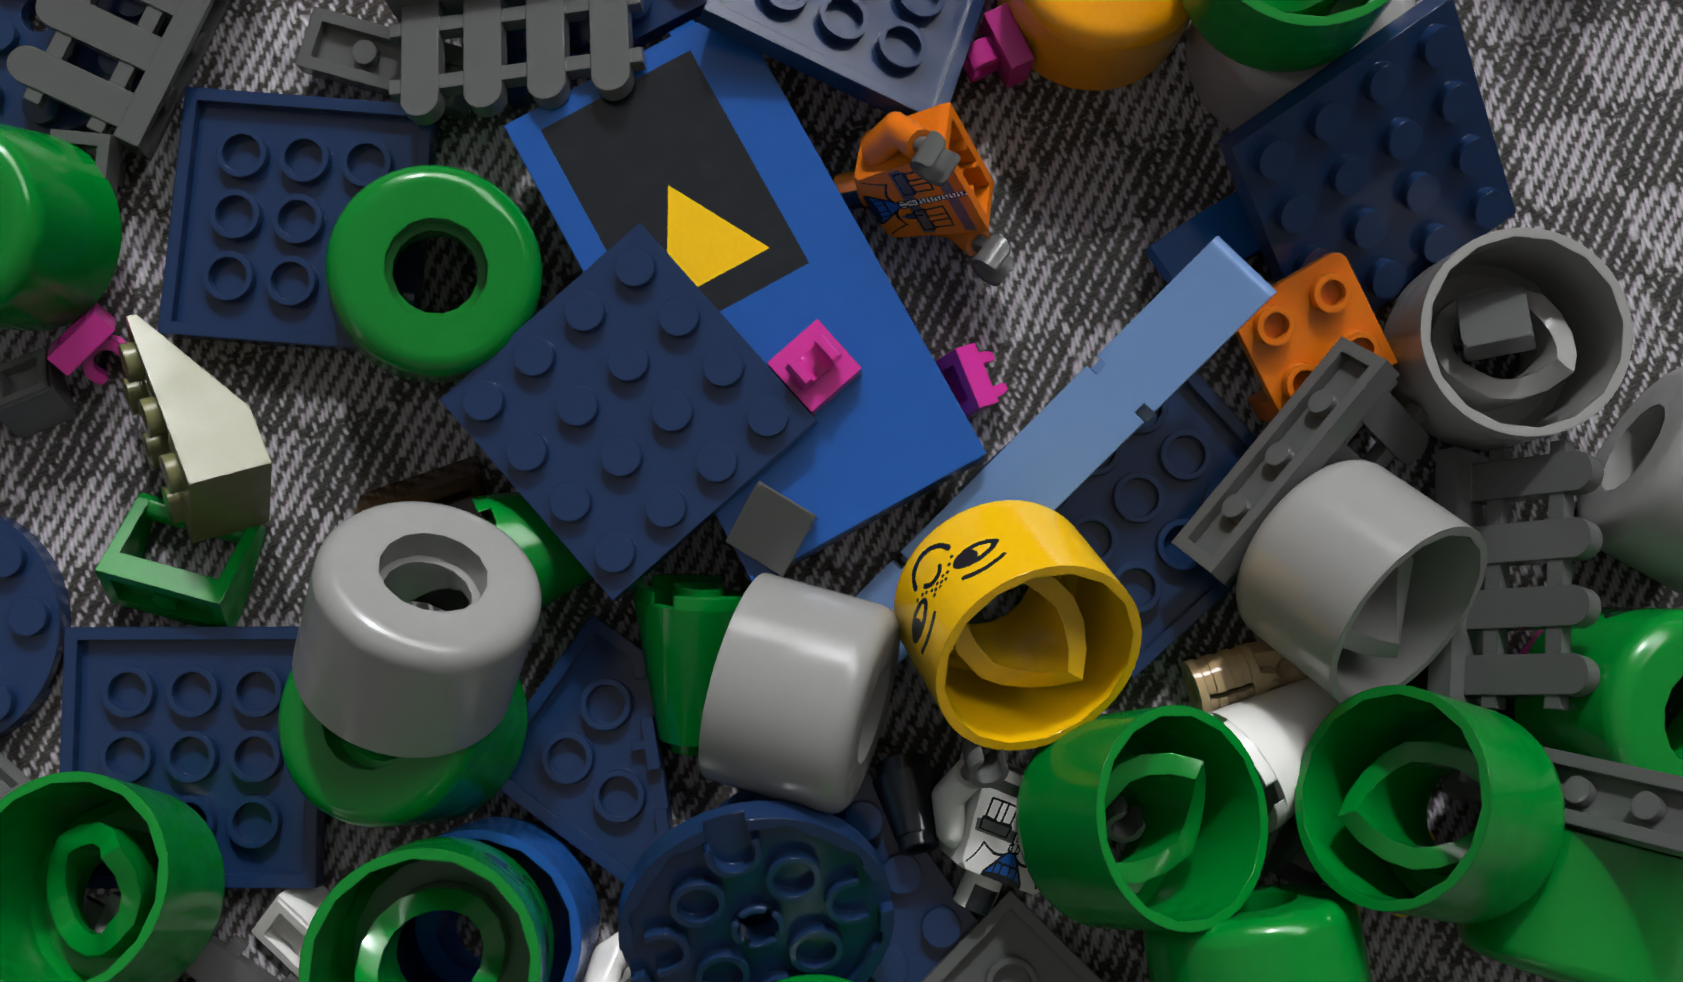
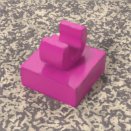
[963,3,1035,89]
[47,303,127,385]
[767,319,862,416]
[935,343,1008,419]

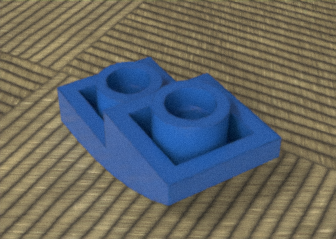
[1145,191,1262,284]

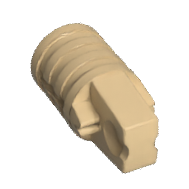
[1181,641,1306,713]

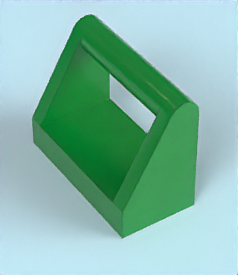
[95,493,266,627]

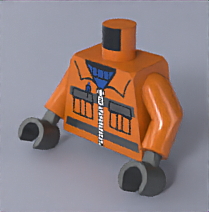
[833,102,1015,286]

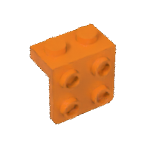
[1235,252,1397,423]

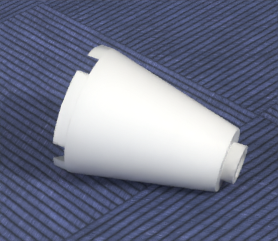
[1208,677,1341,834]

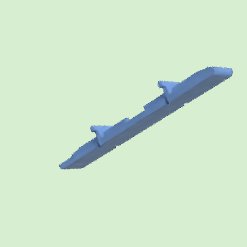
[856,236,1277,666]

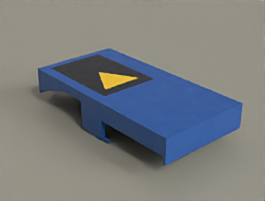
[504,20,987,581]

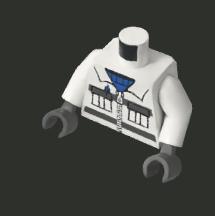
[931,740,1145,916]

